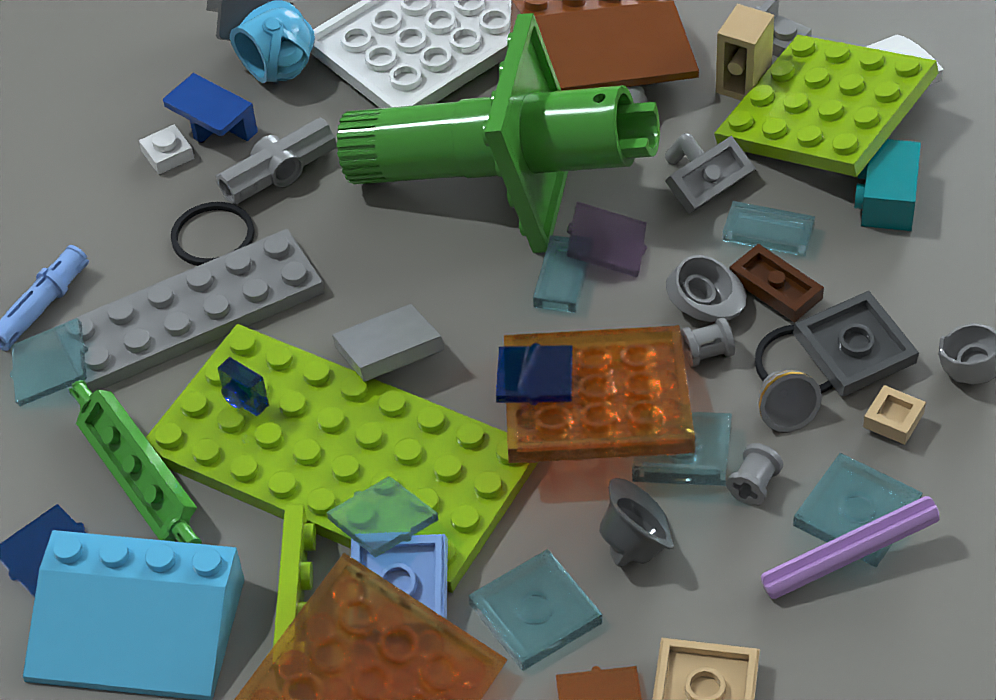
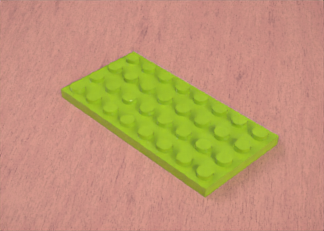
[146,324,542,593]

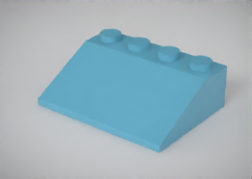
[23,530,245,700]

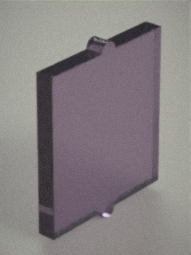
[566,202,647,277]

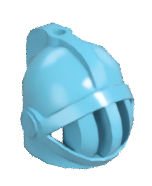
[230,0,315,83]

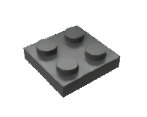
[793,291,919,397]

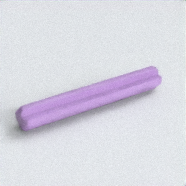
[761,496,940,599]

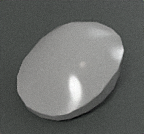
[666,255,747,322]

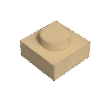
[863,385,926,445]

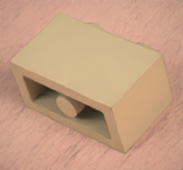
[716,3,774,101]

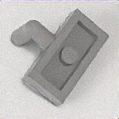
[665,133,756,214]

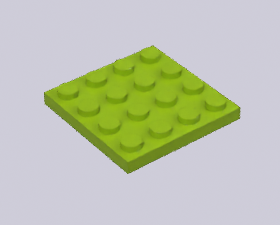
[714,35,939,177]

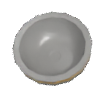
[758,370,822,432]

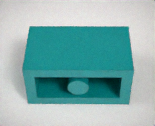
[854,139,921,231]

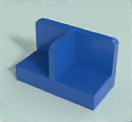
[163,73,258,142]

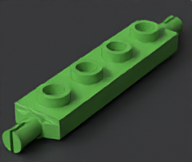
[69,380,202,544]

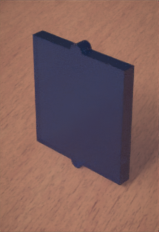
[496,343,573,405]
[0,504,86,598]

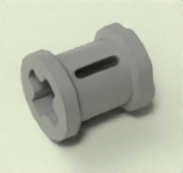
[680,317,735,367]
[726,443,783,505]

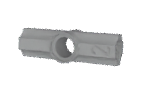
[215,117,337,205]

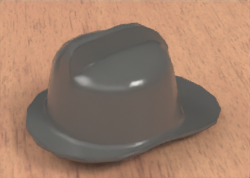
[599,478,674,567]

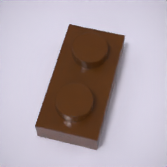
[729,243,824,323]

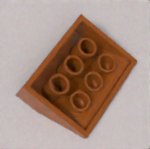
[510,0,699,91]

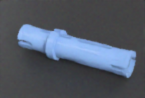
[0,245,89,351]

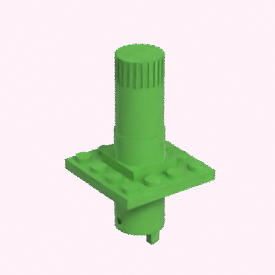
[337,13,660,253]

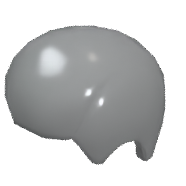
[938,323,996,385]

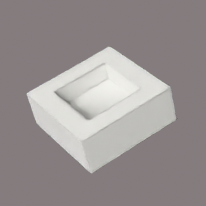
[139,124,194,175]

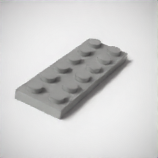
[54,229,325,393]

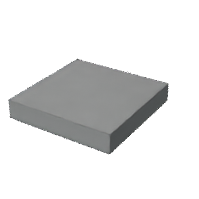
[332,304,445,381]

